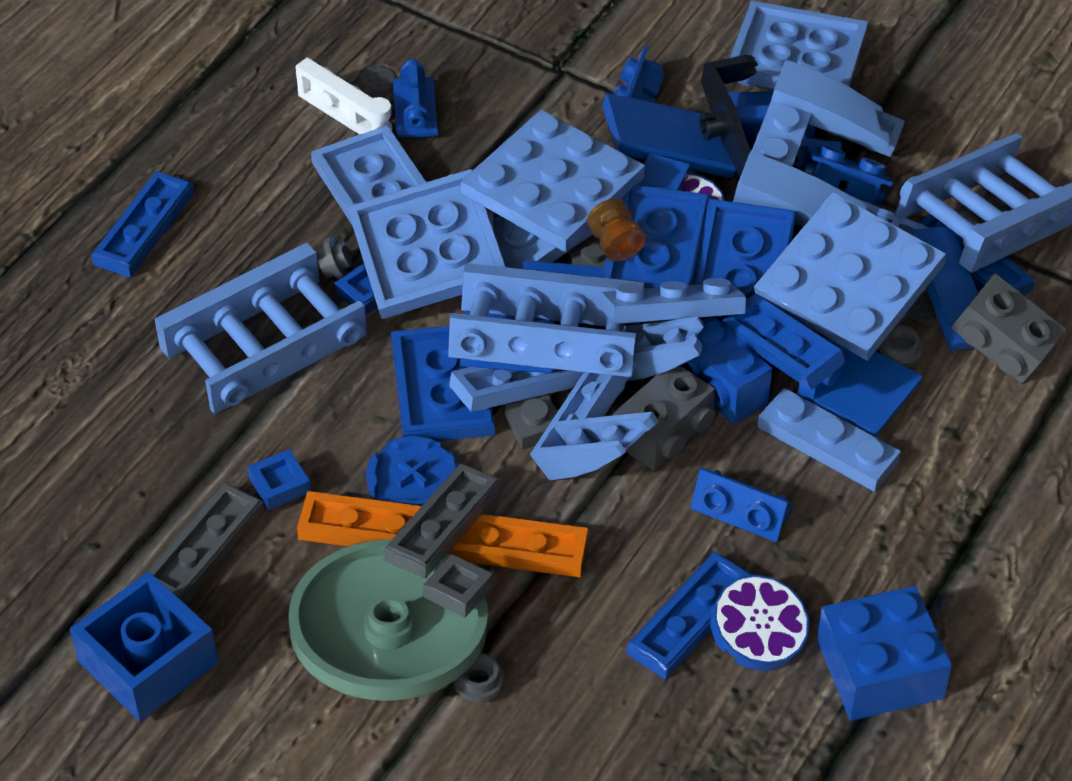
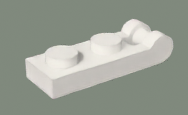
[296,58,393,135]

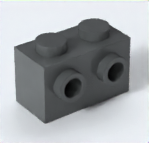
[951,273,1066,384]
[613,365,715,471]

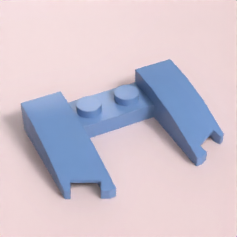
[733,59,890,227]
[530,316,704,481]

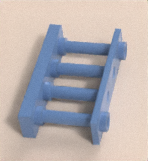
[895,133,1072,273]
[155,242,367,415]
[448,263,644,378]

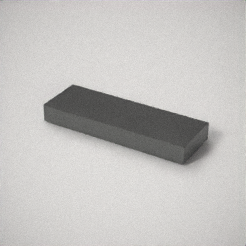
[384,463,501,579]
[146,482,264,605]

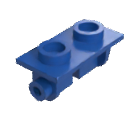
[614,46,664,103]
[393,60,438,138]
[802,144,893,205]
[690,467,794,542]

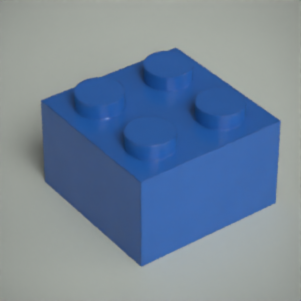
[70,571,218,722]
[817,585,952,721]

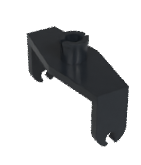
[699,55,799,178]

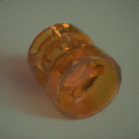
[587,198,645,262]

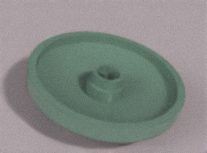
[289,540,488,701]

